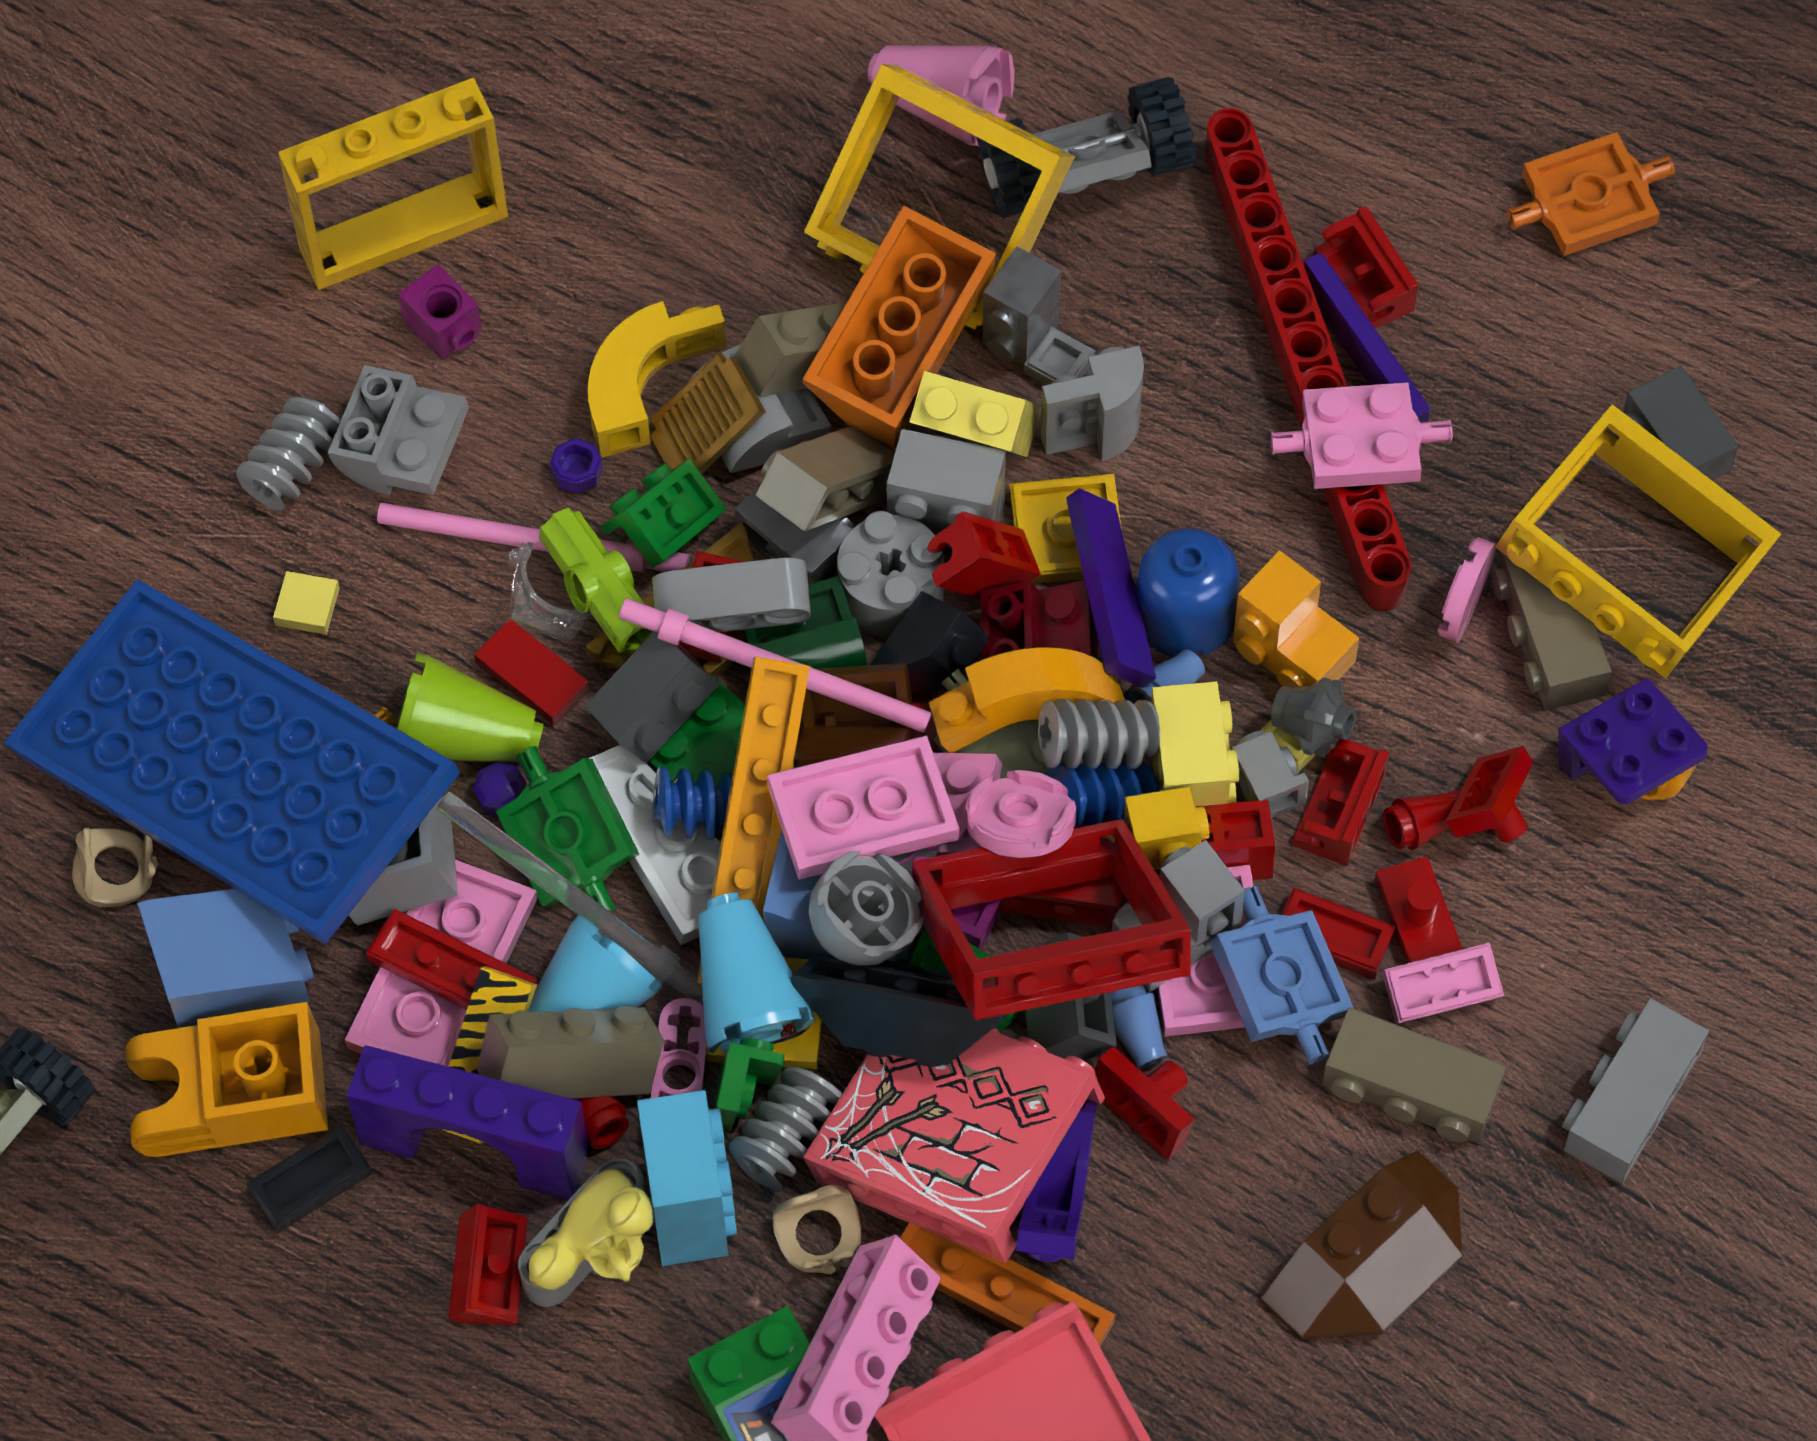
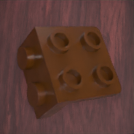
[793,663,913,768]

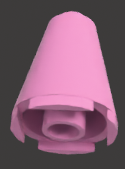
[867,45,1015,146]

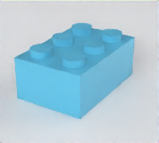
[637,1090,737,1266]

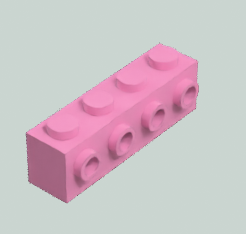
[771,1235,941,1441]

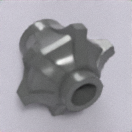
[1271,677,1356,757]

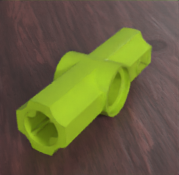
[539,508,654,656]

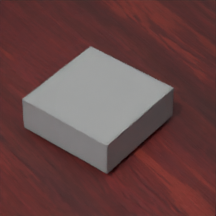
[1024,326,1096,385]

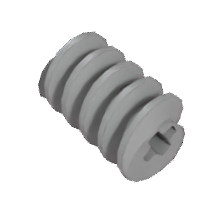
[236,397,341,512]
[1038,699,1160,769]
[729,1067,842,1191]

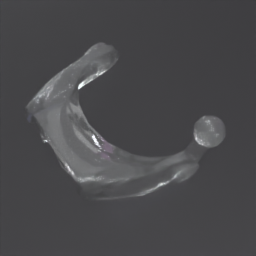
[508,541,593,642]

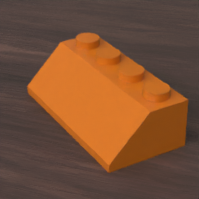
[802,205,996,449]

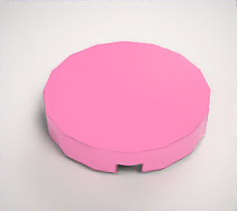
[1437,537,1496,643]
[965,770,1076,858]

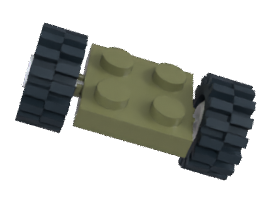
[0,1027,96,1155]

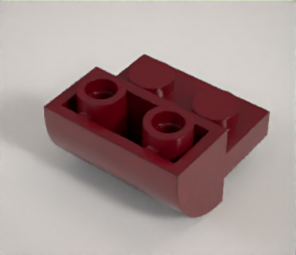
[980,580,1098,660]

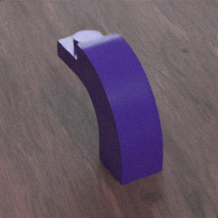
[1016,1099,1097,1262]

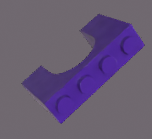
[347,1045,590,1200]

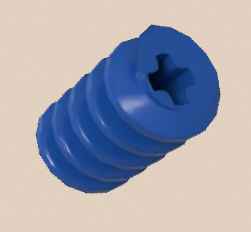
[1044,761,1160,829]
[652,767,733,840]

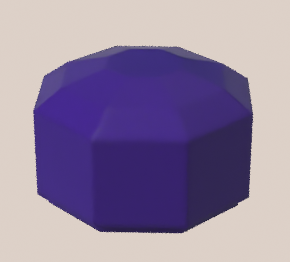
[550,438,604,494]
[473,762,527,818]

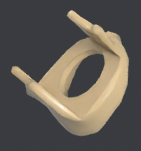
[72,827,158,907]
[773,1185,861,1275]

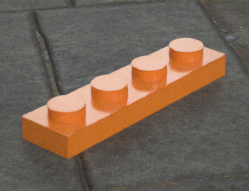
[900,1222,1115,1347]

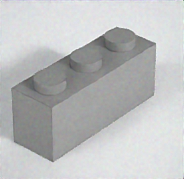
[1562,998,1709,1184]

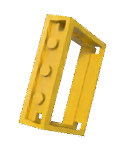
[804,64,1075,329]
[278,77,508,290]
[1495,404,1781,679]

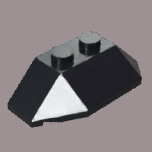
[792,953,1009,1067]

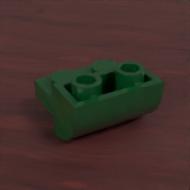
[742,576,868,669]

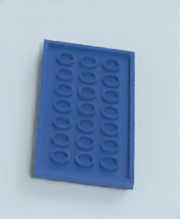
[4,579,461,944]

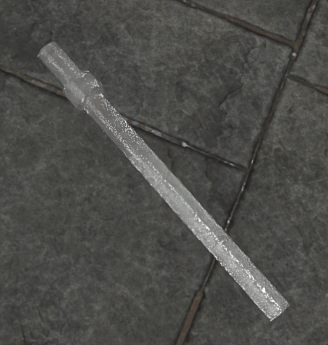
[436,791,703,1004]

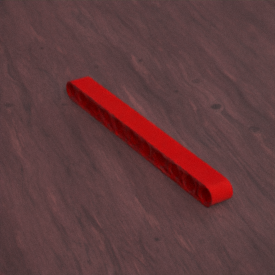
[1205,108,1411,611]

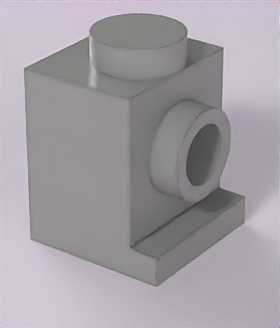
[1232,731,1309,818]

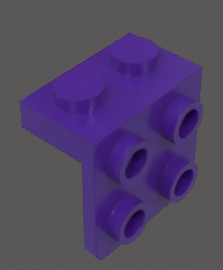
[1558,677,1708,804]

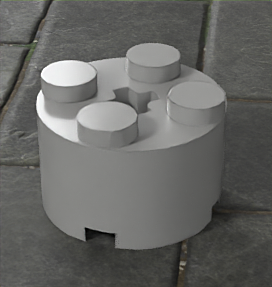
[837,511,944,638]

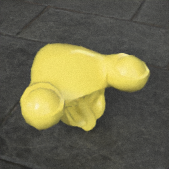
[529,1169,653,1290]

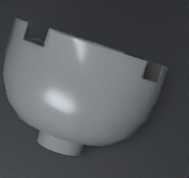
[808,851,923,966]

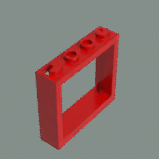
[912,819,1191,1020]

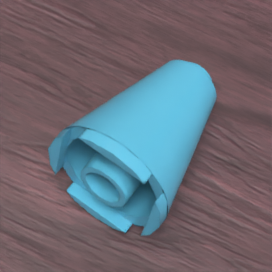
[698,893,815,1053]
[529,914,662,1012]

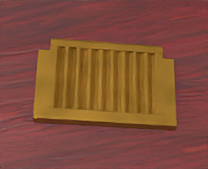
[650,352,766,474]

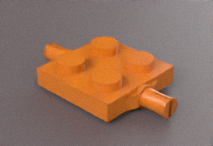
[1506,132,1675,256]

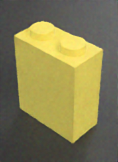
[909,371,1041,457]

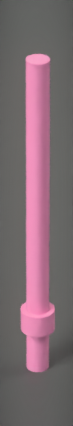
[377,503,690,573]
[619,598,931,733]

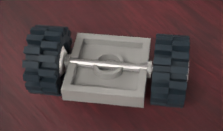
[977,77,1196,218]

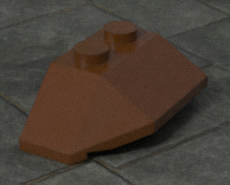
[1260,1150,1462,1340]

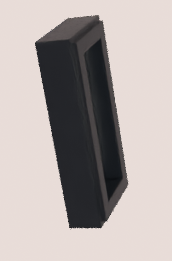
[246,1124,372,1234]

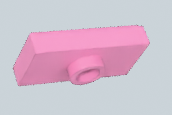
[1381,943,1504,1024]

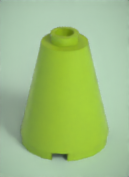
[396,652,544,763]

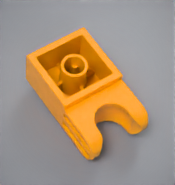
[125,1002,328,1157]

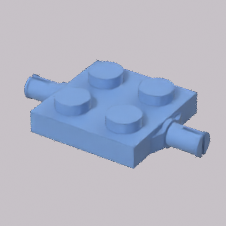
[1210,885,1354,1064]

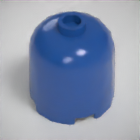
[1136,527,1240,657]

